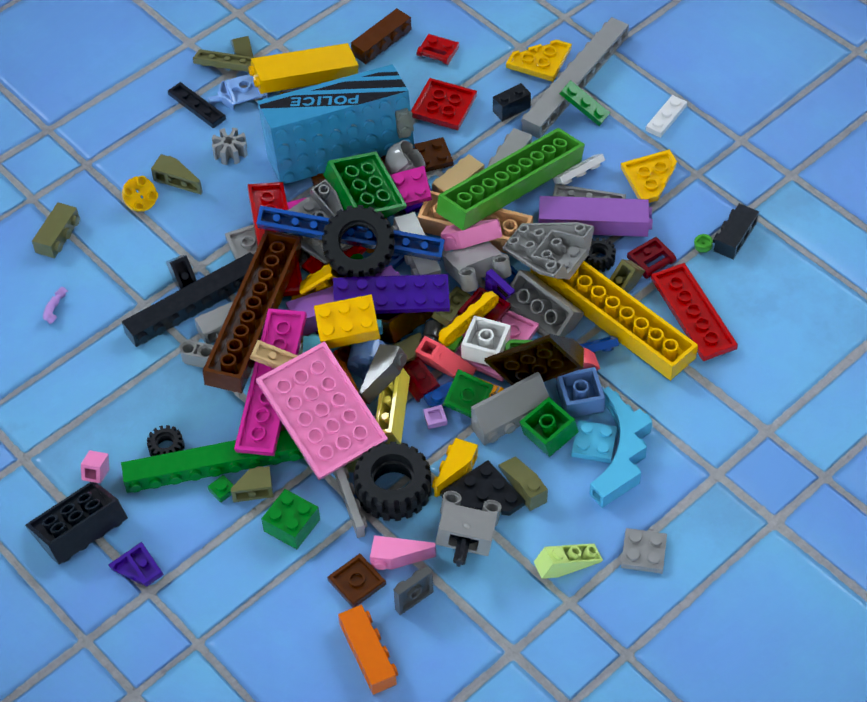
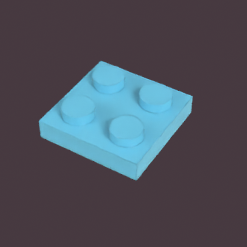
[571,420,617,463]

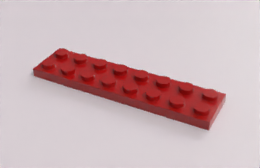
[247,182,302,297]

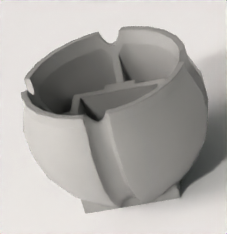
[385,140,426,175]

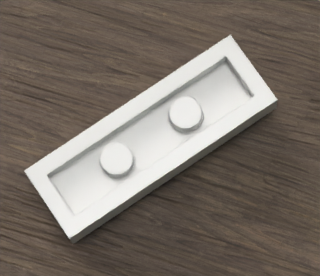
[646,95,687,138]
[552,154,605,185]

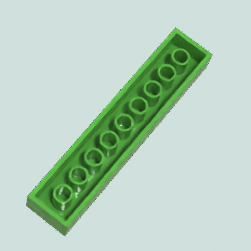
[436,128,585,230]

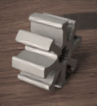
[212,128,248,165]

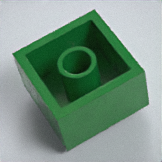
[519,397,579,457]
[261,489,320,550]

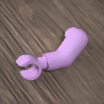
[43,287,68,324]

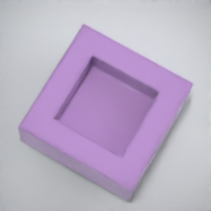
[423,405,447,429]

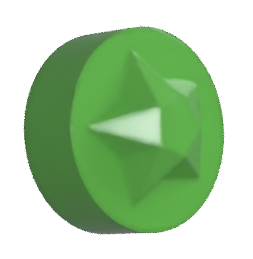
[694,234,713,253]

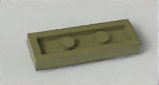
[432,286,472,326]

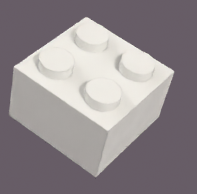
[461,315,511,366]

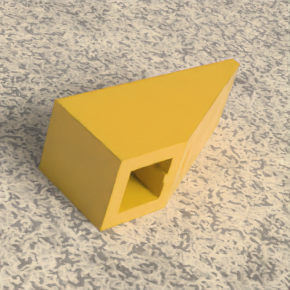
[432,438,478,497]

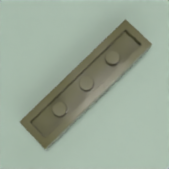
[193,49,256,73]

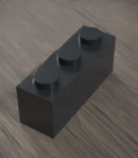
[713,203,759,260]

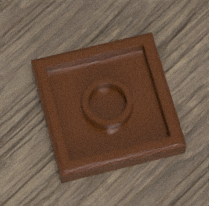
[327,553,386,608]

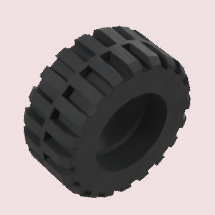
[322,205,395,277]
[354,442,432,521]

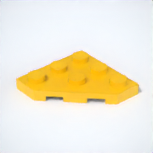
[506,40,572,82]
[620,149,677,203]

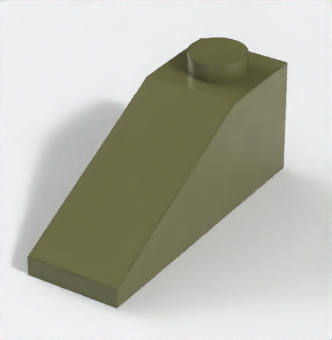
[151,154,202,195]
[498,456,548,511]

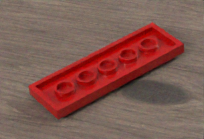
[651,263,738,361]

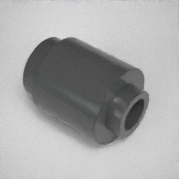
[422,320,443,342]

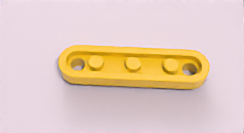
[438,291,499,347]

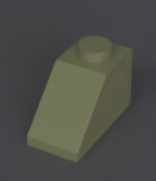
[610,259,645,293]
[231,466,273,503]

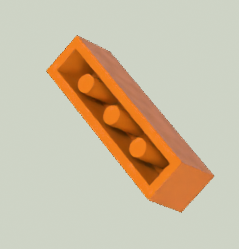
[338,604,398,695]

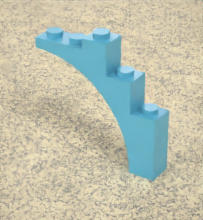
[589,386,653,508]

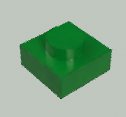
[208,475,233,503]

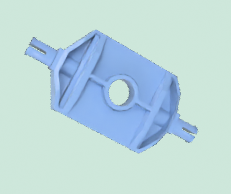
[208,74,270,110]

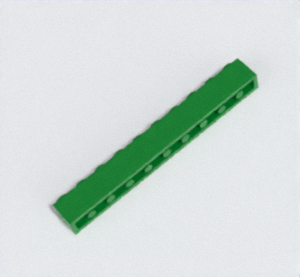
[121,430,304,493]

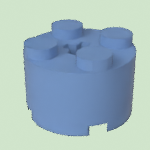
[347,339,386,381]

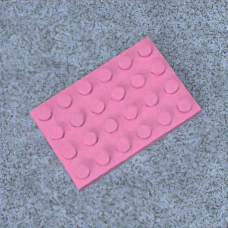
[256,341,388,480]

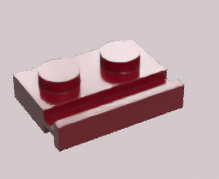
[403,357,440,402]

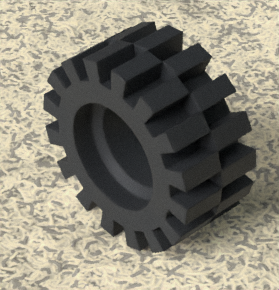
[584,238,616,272]
[147,425,185,456]

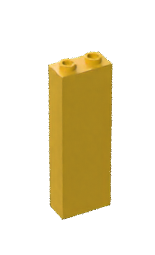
[248,43,359,94]

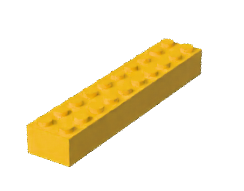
[530,261,698,381]

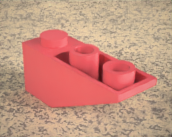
[415,336,477,378]

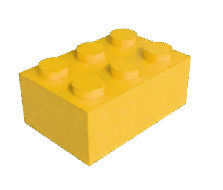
[314,294,381,349]

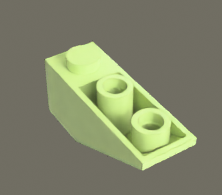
[534,543,603,579]

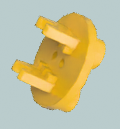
[122,176,158,212]

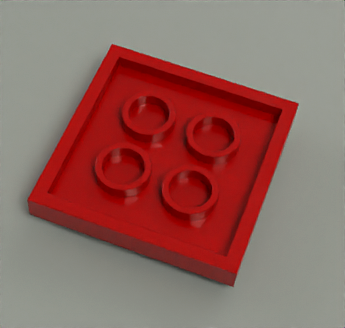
[411,78,477,130]

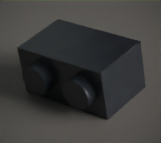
[493,83,531,122]

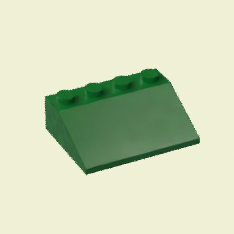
[324,151,407,218]

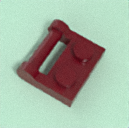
[627,237,677,279]

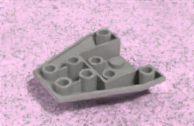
[276,179,353,265]
[502,222,594,279]

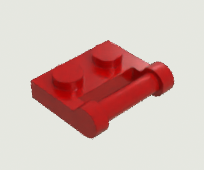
[416,34,459,65]

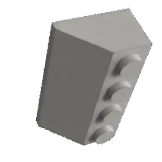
[506,270,584,337]
[471,372,549,446]

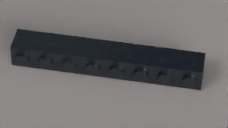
[122,252,254,347]

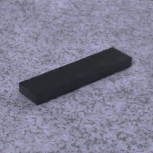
[168,82,226,128]

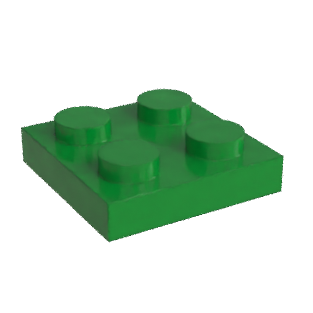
[442,369,494,418]

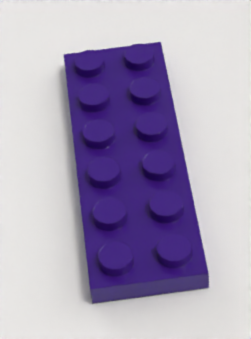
[333,274,450,314]

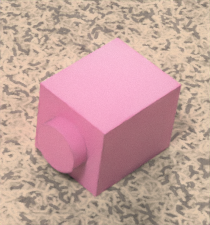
[81,450,109,484]

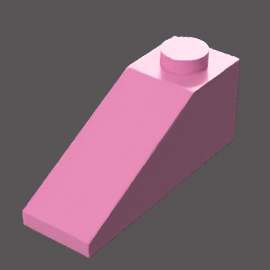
[440,219,503,251]
[370,535,436,570]

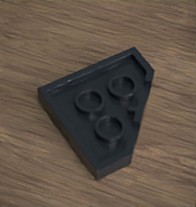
[440,460,526,516]

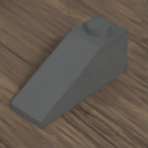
[359,344,407,404]

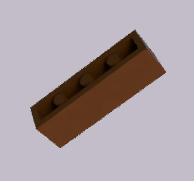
[351,8,412,64]

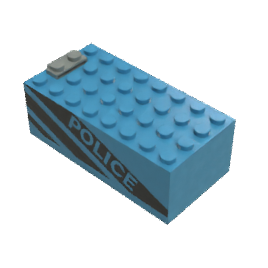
[257,64,415,184]

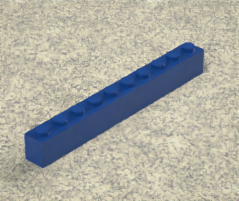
[256,205,445,262]

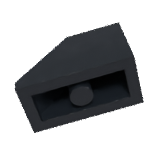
[166,255,197,290]

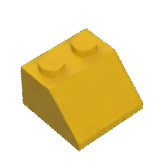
[299,264,342,296]

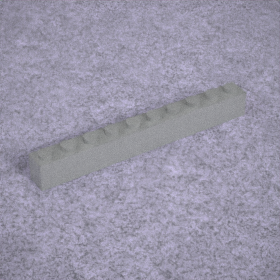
[521,17,629,138]

